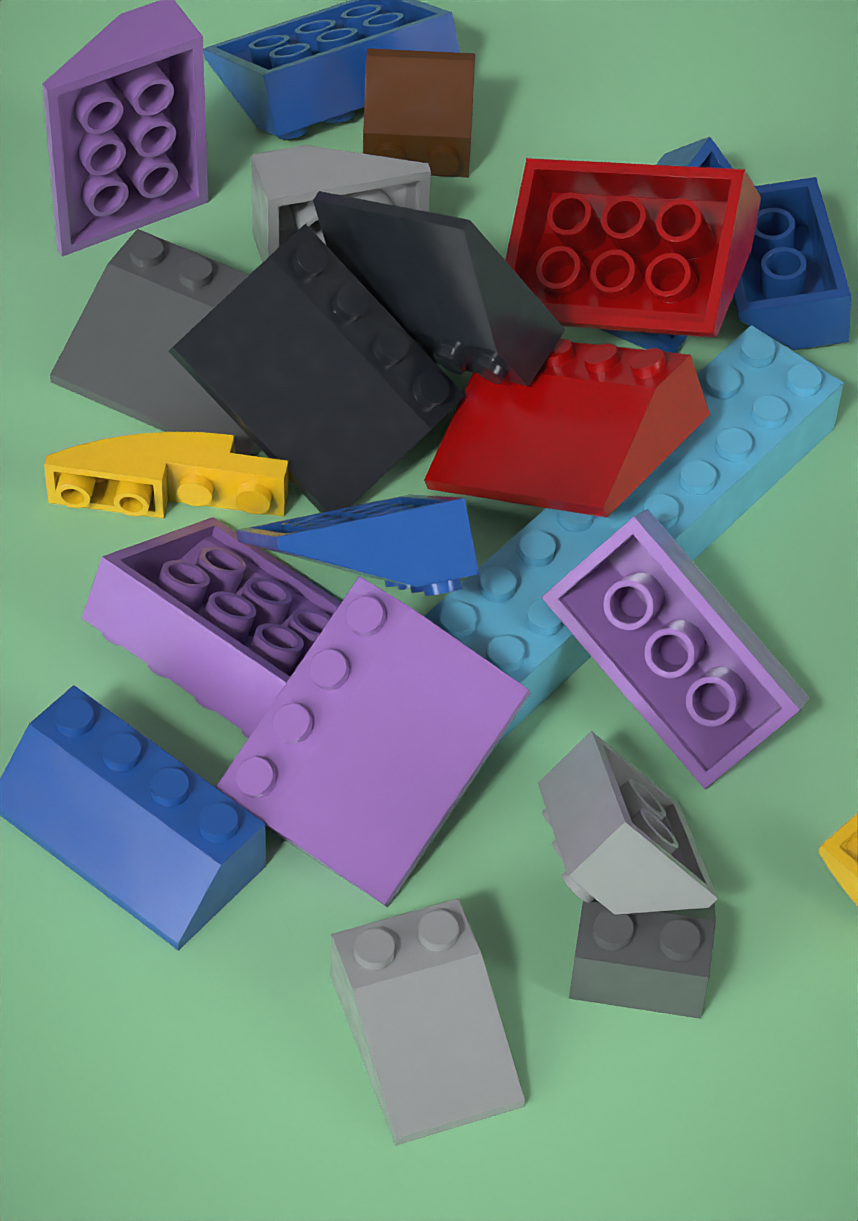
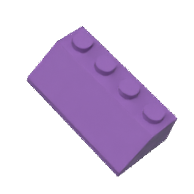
[541,509,810,789]

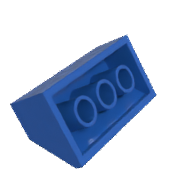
[0,685,266,951]

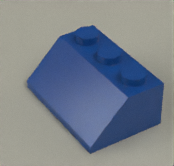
[733,177,851,350]

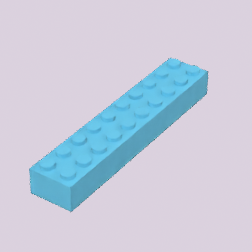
[424,325,844,745]

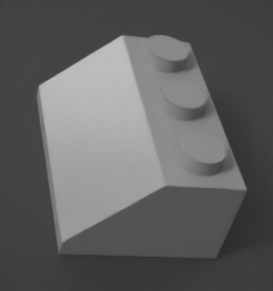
[538,731,718,915]

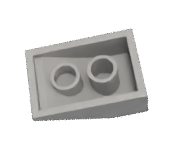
[251,145,431,263]
[330,898,525,1146]

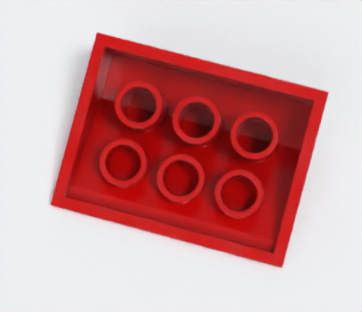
[505,158,761,338]
[424,339,710,518]

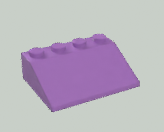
[42,0,208,257]
[82,517,341,739]
[216,576,531,908]

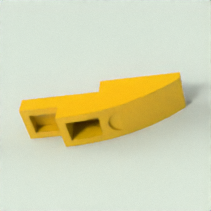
[44,432,289,519]

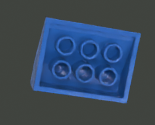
[203,0,460,139]
[236,494,479,596]

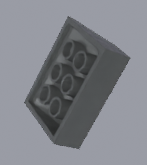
[50,229,261,456]

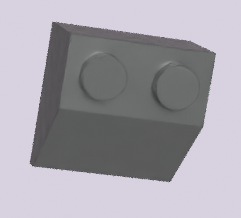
[569,899,716,1019]

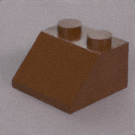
[363,48,475,178]

